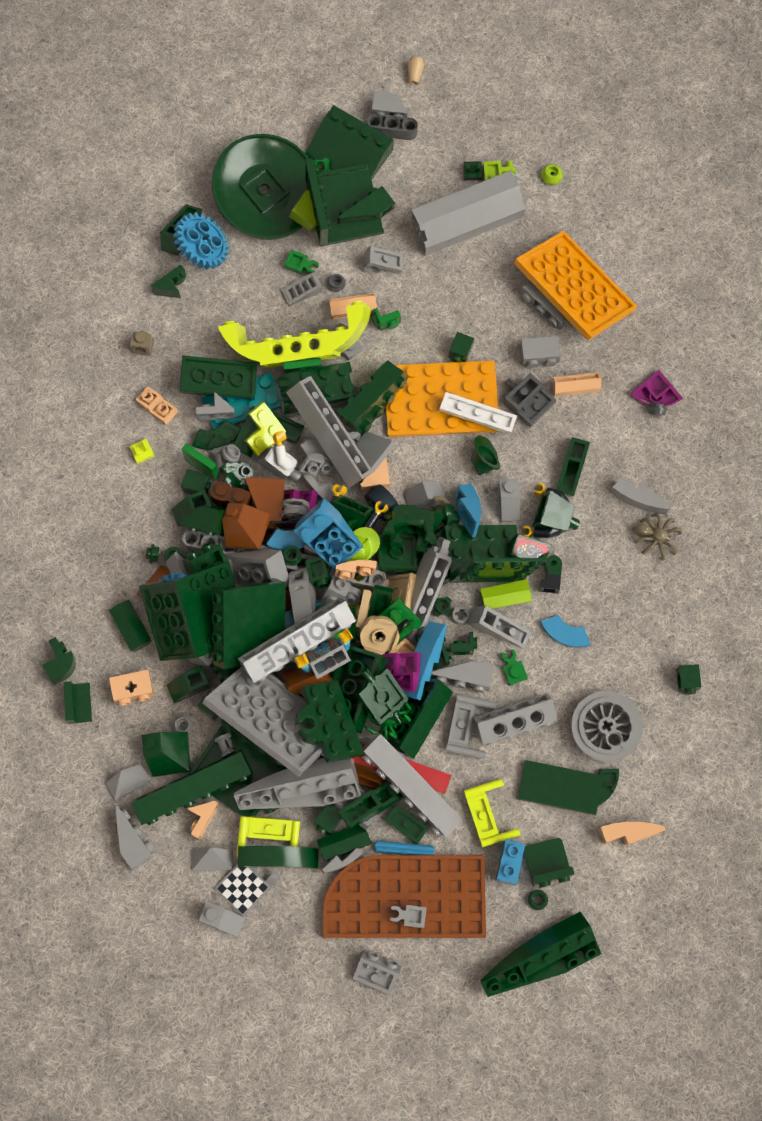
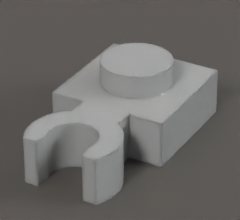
[390,905,427,929]

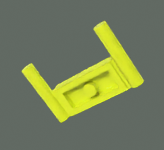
[464,779,520,848]
[236,816,300,857]

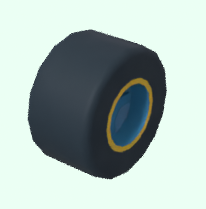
[365,484,399,521]

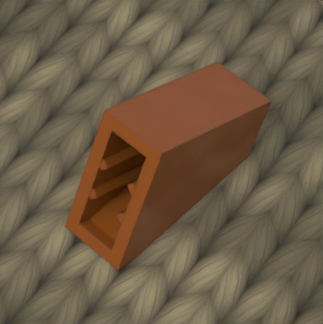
[246,477,285,531]

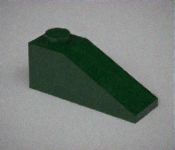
[160,204,202,255]

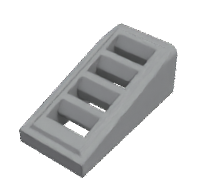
[281,272,322,306]

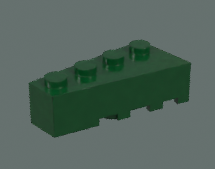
[336,360,408,436]

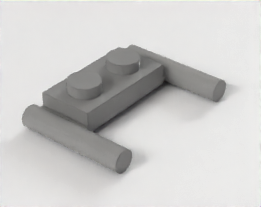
[446,694,496,759]

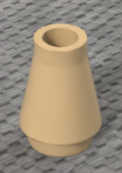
[407,57,425,85]

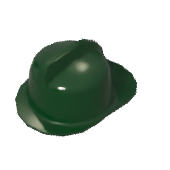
[471,435,500,475]

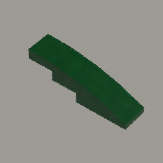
[338,782,405,829]

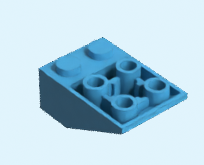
[294,498,363,570]

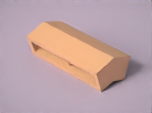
[329,293,377,320]
[552,372,601,397]

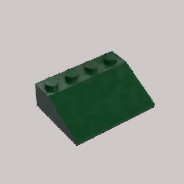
[305,105,394,179]

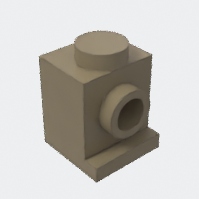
[130,331,154,356]

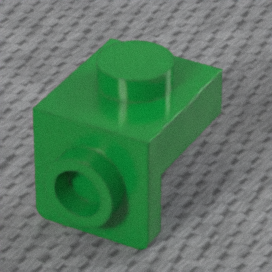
[371,308,401,331]

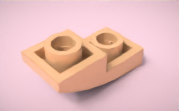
[135,386,178,425]
[334,560,377,580]

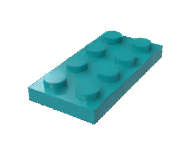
[201,372,281,429]

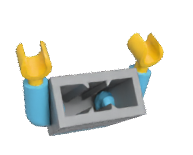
[294,629,353,679]

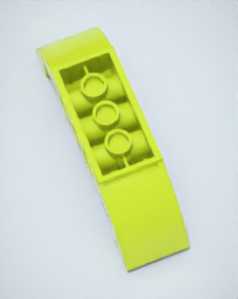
[218,301,371,368]

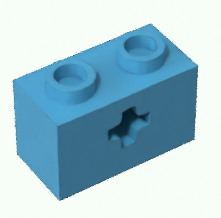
[496,839,525,886]

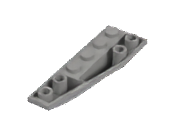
[234,758,361,810]

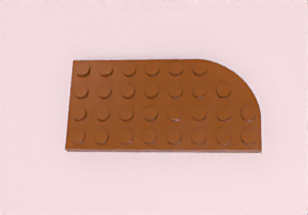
[323,855,486,938]

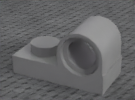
[364,246,403,273]

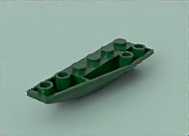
[480,911,601,997]

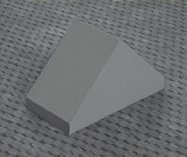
[404,481,444,507]

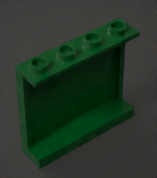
[212,578,285,669]

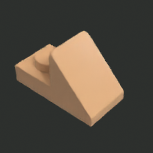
[187,801,219,840]

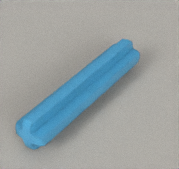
[375,840,434,855]

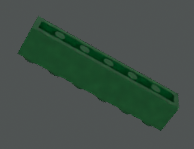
[131,749,252,825]

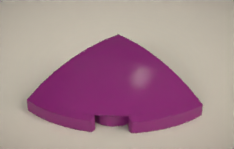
[630,370,683,407]
[382,652,421,692]

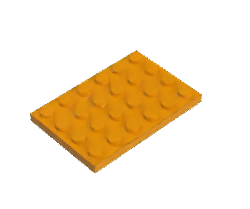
[514,231,638,341]
[386,361,500,437]

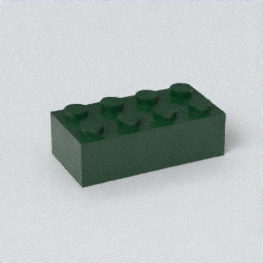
[333,645,388,734]

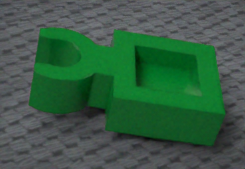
[284,250,319,274]
[501,649,528,686]

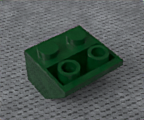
[180,506,226,536]

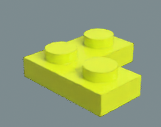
[245,402,286,455]

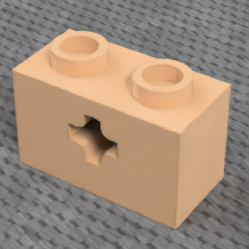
[109,670,154,706]

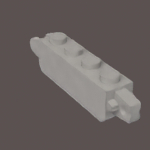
[397,537,452,640]

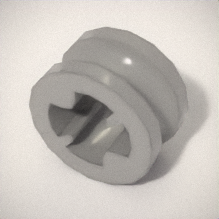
[452,606,470,625]

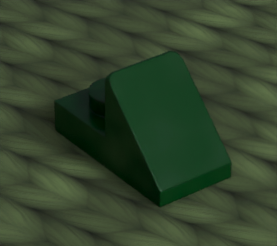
[151,264,186,298]

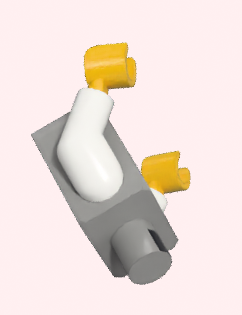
[257,431,302,481]

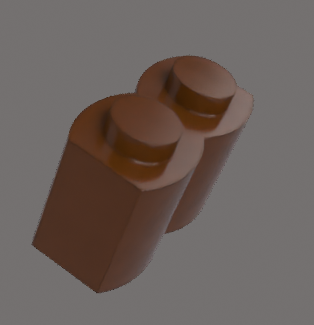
[210,481,252,508]

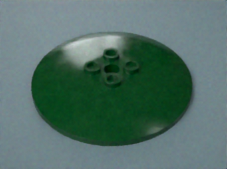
[212,134,309,240]

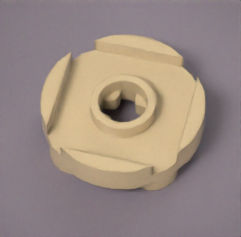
[359,616,399,655]

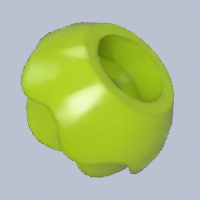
[541,164,563,185]

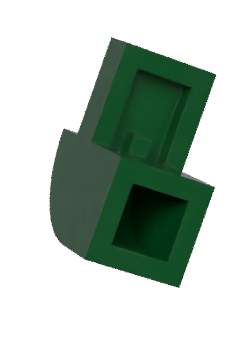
[43,637,76,685]

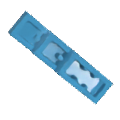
[403,621,447,700]

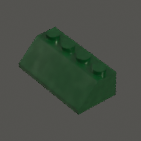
[381,677,453,759]

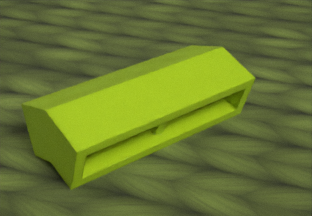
[480,579,532,609]

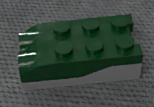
[275,362,358,417]

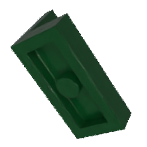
[63,681,92,724]

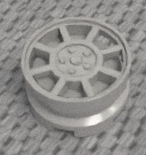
[282,498,310,521]

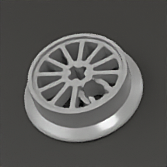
[571,691,643,762]

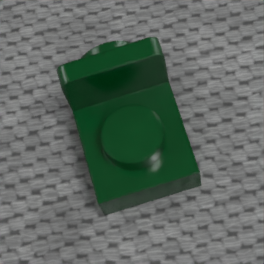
[305,557,332,588]
[450,632,478,656]

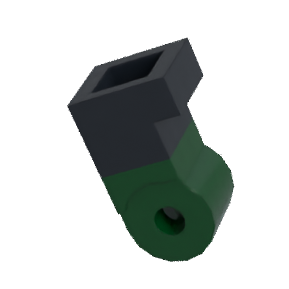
[539,555,562,594]

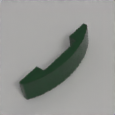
[238,846,318,869]

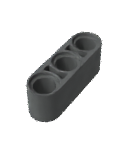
[366,113,418,140]

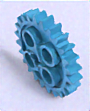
[173,212,229,270]

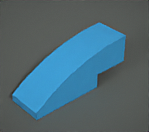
[454,484,481,537]

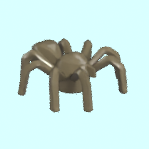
[633,513,682,561]

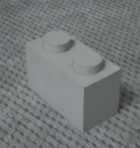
[520,336,561,368]

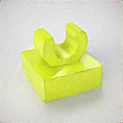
[129,439,155,464]

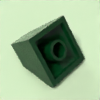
[142,732,191,777]

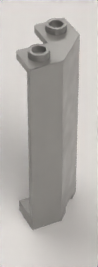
[411,171,526,256]

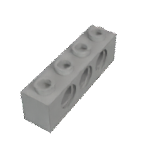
[473,693,558,745]

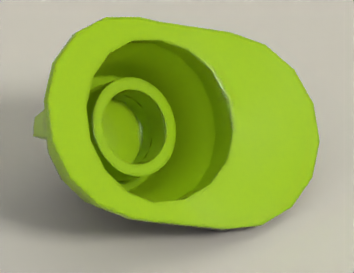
[347,527,380,562]

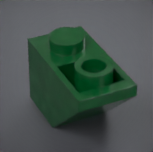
[171,489,212,527]
[166,666,210,704]

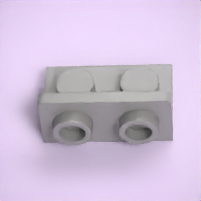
[352,950,402,995]

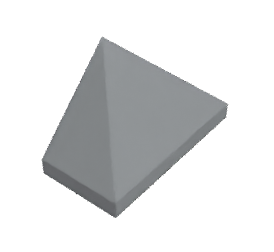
[106,764,150,800]
[192,848,233,870]

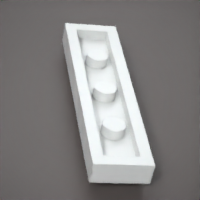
[440,392,517,435]

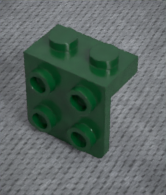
[524,838,574,888]

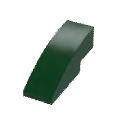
[556,437,590,496]

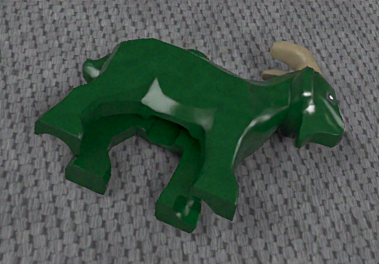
[382,496,460,552]

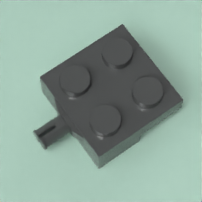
[504,373,557,427]

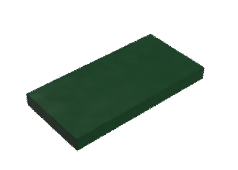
[179,355,257,400]
[517,760,604,816]

